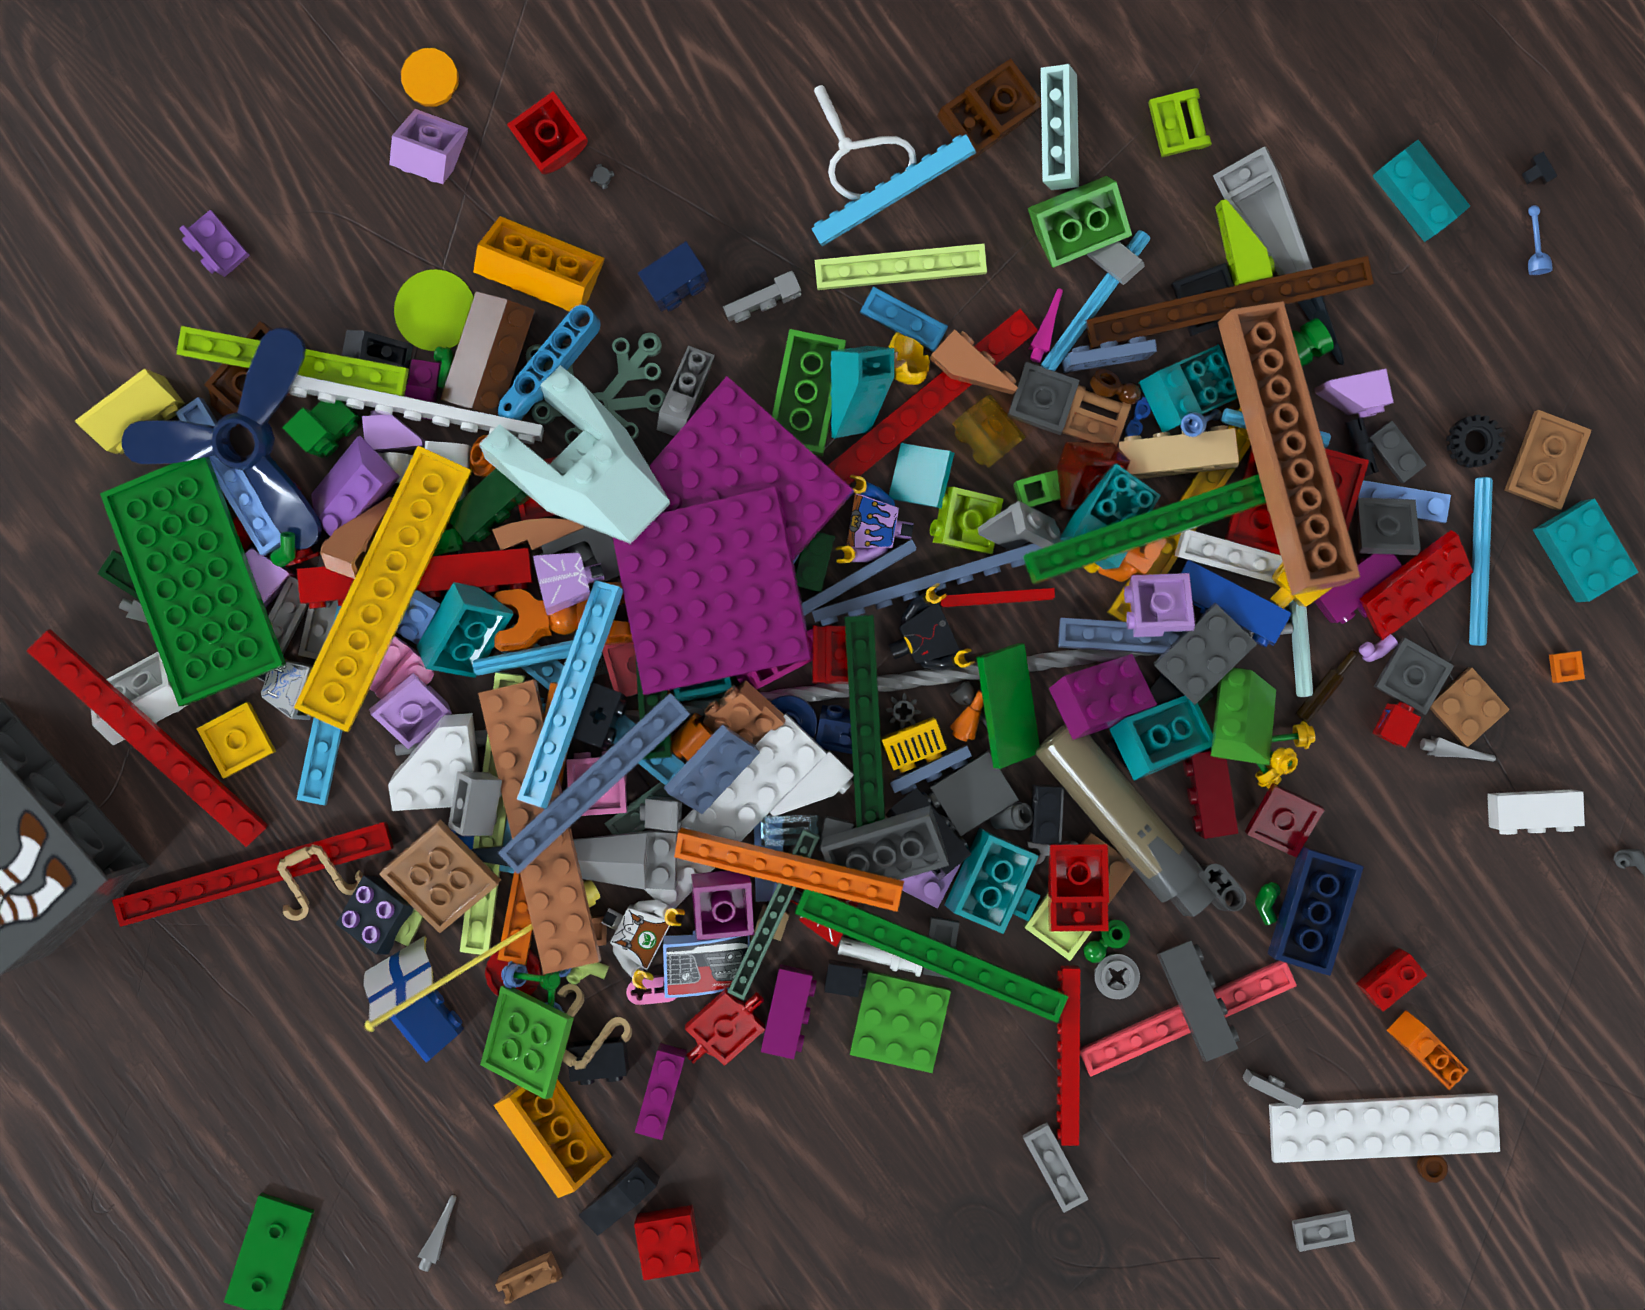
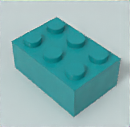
[1533,498,1638,602]

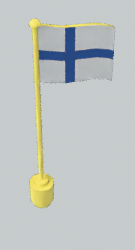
[364,880,600,1031]

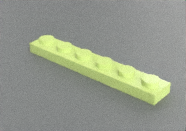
[815,244,987,290]

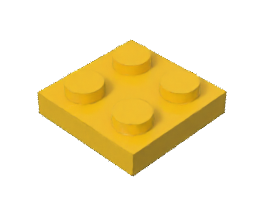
[197,702,276,779]

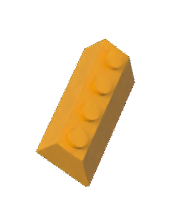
[473,216,605,312]
[493,1078,612,1198]

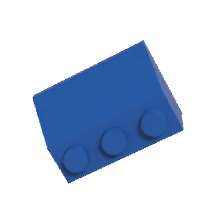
[390,989,464,1062]

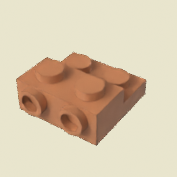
[703,680,786,745]

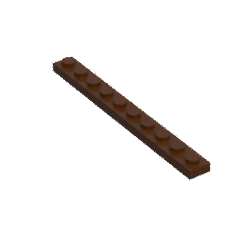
[1085,256,1374,349]

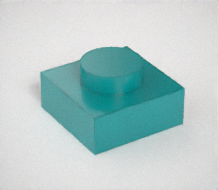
[1013,888,1040,921]

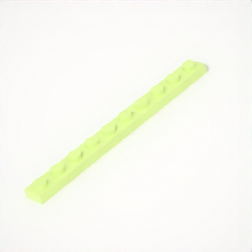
[460,672,525,955]

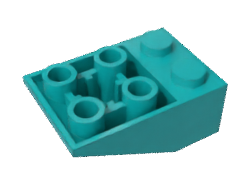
[1139,345,1238,432]
[830,346,894,438]
[1060,463,1161,569]

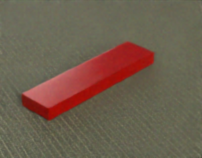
[939,588,1055,608]

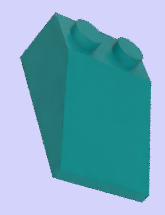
[1109,696,1213,781]

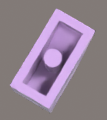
[362,410,425,453]

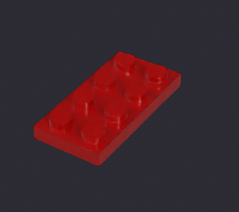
[1359,530,1473,640]

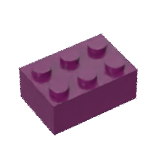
[1049,654,1157,740]

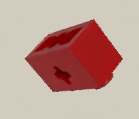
[1356,948,1428,1012]

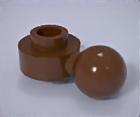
[1090,369,1141,405]

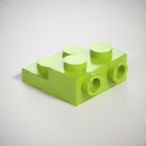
[930,487,1003,554]

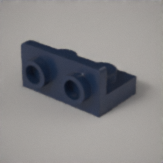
[816,705,852,754]

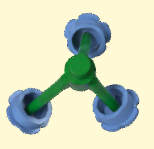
[501,961,572,1012]

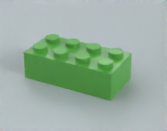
[772,329,846,456]

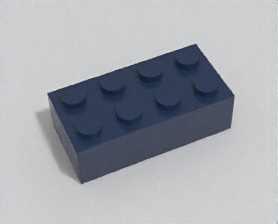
[1267,847,1364,976]

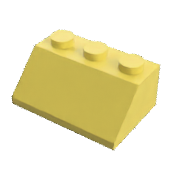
[75,369,185,454]

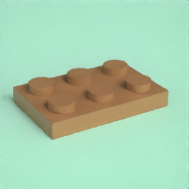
[1504,410,1592,510]

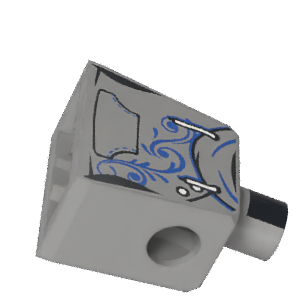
[257,660,313,720]

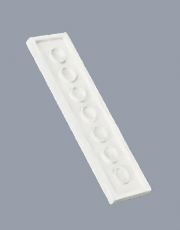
[644,713,827,909]
[1269,1093,1500,1163]

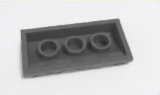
[820,806,949,880]

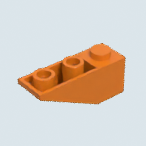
[1387,1010,1468,1090]

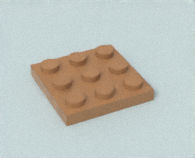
[379,820,501,933]

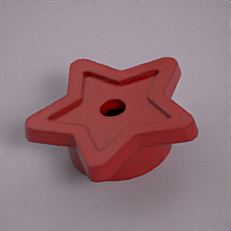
[286,547,320,567]

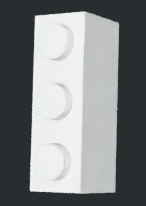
[1488,789,1585,834]

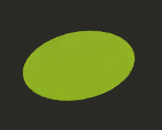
[394,269,473,351]

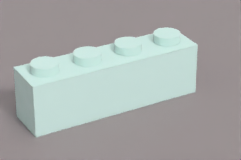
[1041,64,1079,190]

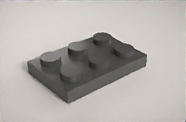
[1153,603,1257,705]

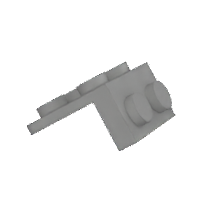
[978,501,1060,550]

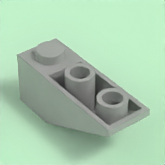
[657,346,715,436]

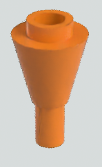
[950,690,984,742]

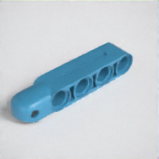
[498,305,601,421]

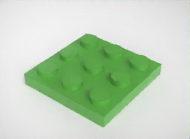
[850,970,951,1073]
[480,985,574,1100]

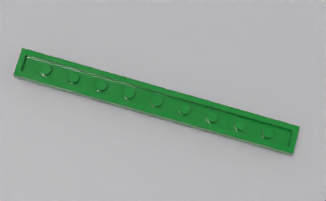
[1023,474,1267,584]
[795,889,1068,1023]

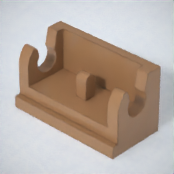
[495,1251,563,1305]

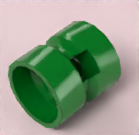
[1292,318,1334,367]

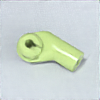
[566,962,609,984]

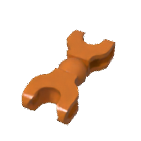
[493,582,633,652]

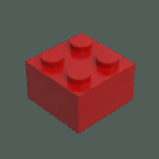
[634,1205,702,1280]

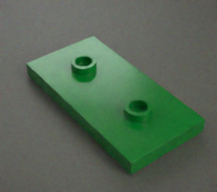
[224,1193,315,1310]

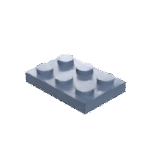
[1062,336,1157,373]
[664,724,760,814]

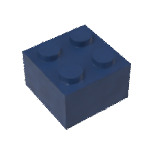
[638,242,709,312]

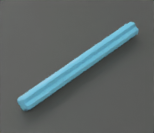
[1041,230,1150,371]
[1469,477,1493,646]

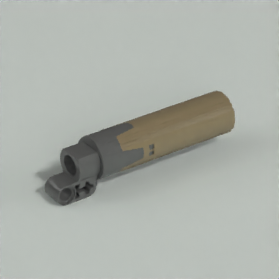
[1036,724,1246,917]

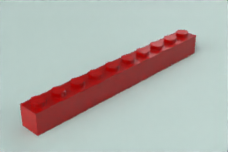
[1056,966,1080,1146]

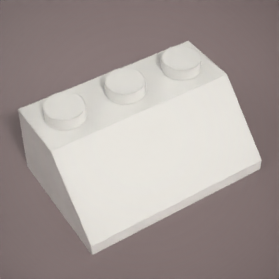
[91,652,188,745]

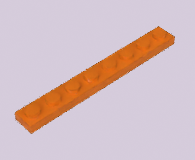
[674,828,904,911]

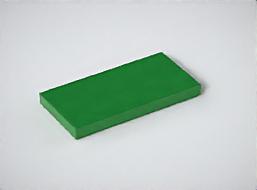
[977,643,1040,769]

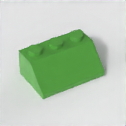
[1028,176,1132,268]
[1211,668,1276,765]

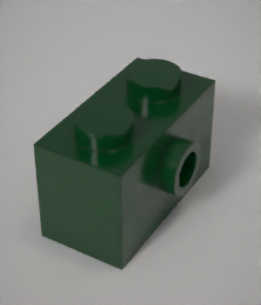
[794,532,835,593]

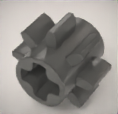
[885,693,921,729]

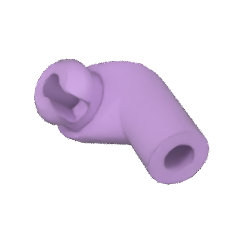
[1359,634,1398,662]

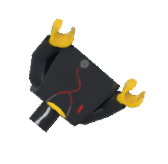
[888,583,975,671]

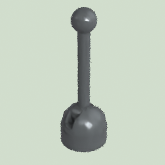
[950,681,987,727]

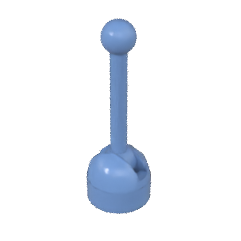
[1528,205,1553,275]
[1181,409,1222,437]

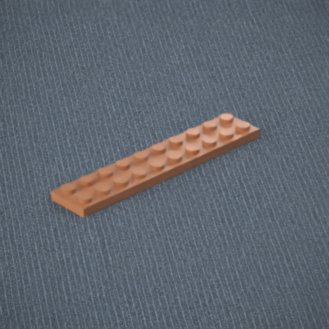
[478,680,601,974]

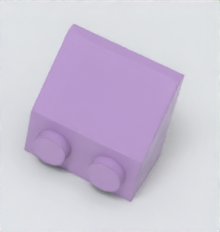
[389,109,468,184]
[1314,369,1393,418]

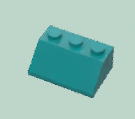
[1372,140,1470,242]
[416,582,513,678]
[945,828,1039,934]

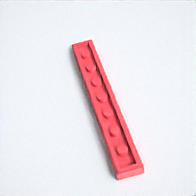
[1080,961,1297,1077]

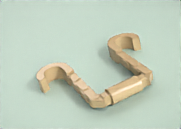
[277,844,363,921]
[558,984,632,1070]

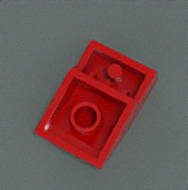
[1048,844,1109,932]

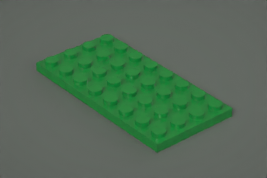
[100,457,286,707]

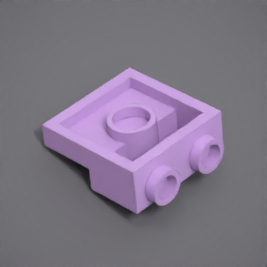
[1124,573,1195,637]
[369,673,452,749]

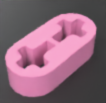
[626,975,677,1005]

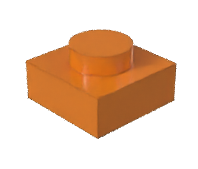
[1549,651,1585,683]

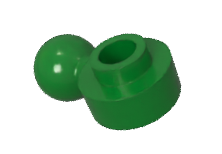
[1084,920,1130,963]

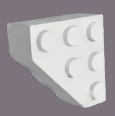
[388,713,480,811]

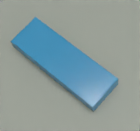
[860,287,948,352]

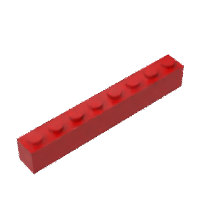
[297,548,534,609]

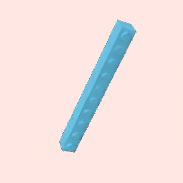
[812,135,976,246]

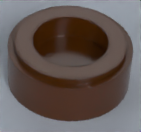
[1417,1155,1448,1183]

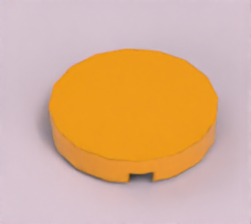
[401,48,459,107]

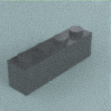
[1157,941,1240,1062]

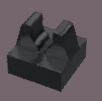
[1522,151,1557,184]

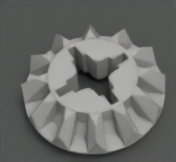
[1094,954,1140,999]

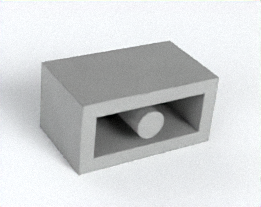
[448,772,502,836]

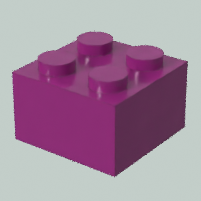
[691,871,754,941]

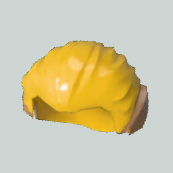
[888,332,930,385]

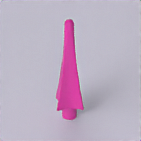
[1028,288,1063,363]

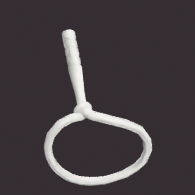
[814,85,917,201]

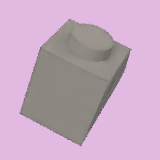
[640,796,682,831]

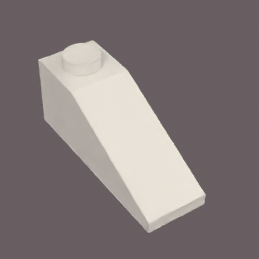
[770,750,854,816]

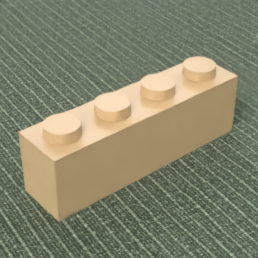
[1119,425,1239,479]

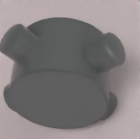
[590,164,614,189]

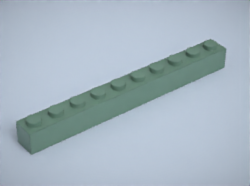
[728,829,820,1000]

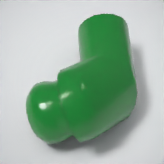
[434,346,454,388]
[270,532,295,567]
[1255,882,1281,925]

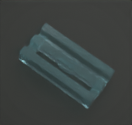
[761,815,818,846]

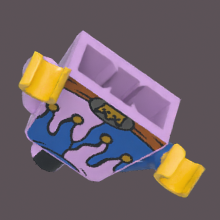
[836,475,914,563]

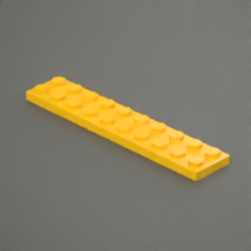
[294,446,472,732]

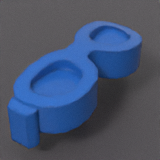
[1125,397,1151,437]

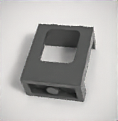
[540,527,620,589]

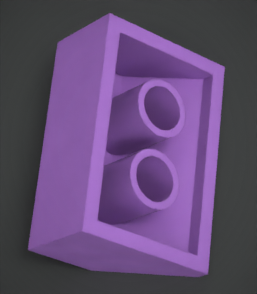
[311,436,400,537]

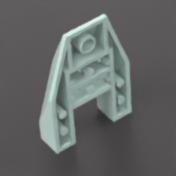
[479,365,670,544]

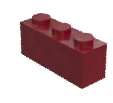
[1183,749,1239,839]

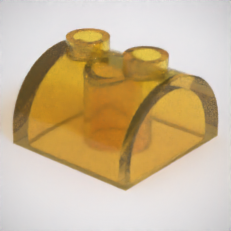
[952,394,1026,468]

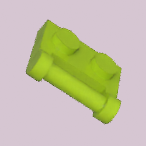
[1148,88,1212,157]

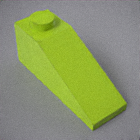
[1215,199,1275,286]

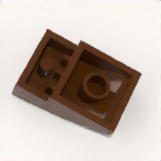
[937,58,1041,161]

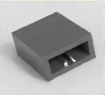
[928,750,1018,836]

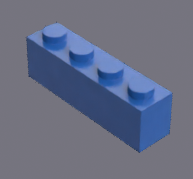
[1181,560,1292,647]

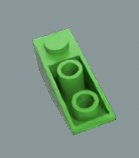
[1013,461,1101,508]

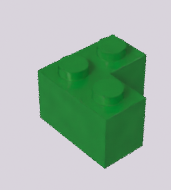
[282,400,362,458]

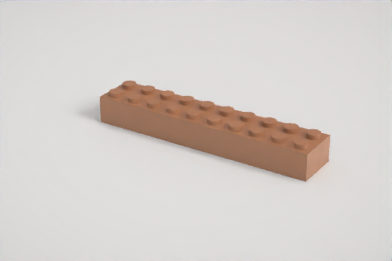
[1218,301,1360,595]

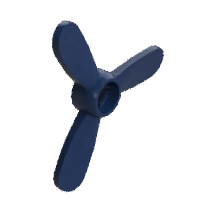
[122,327,322,549]

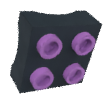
[336,875,414,955]

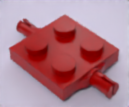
[685,988,765,1066]

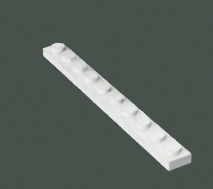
[289,375,544,444]

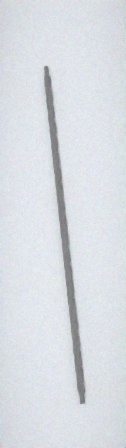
[395,622,1293,756]

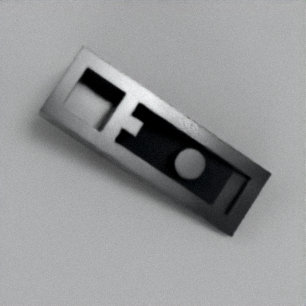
[579,1157,660,1236]

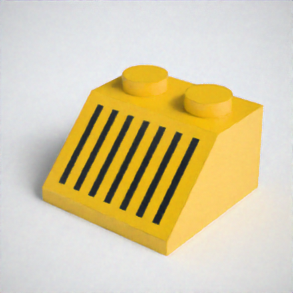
[881,717,947,773]

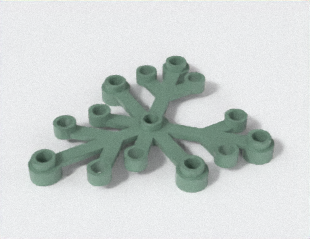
[526,333,666,445]

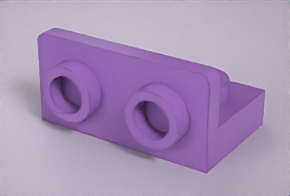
[179,210,250,277]

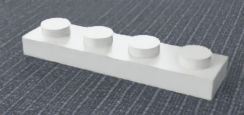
[1174,530,1282,584]

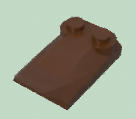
[204,321,272,427]

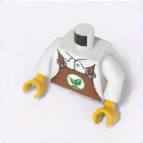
[601,900,685,990]

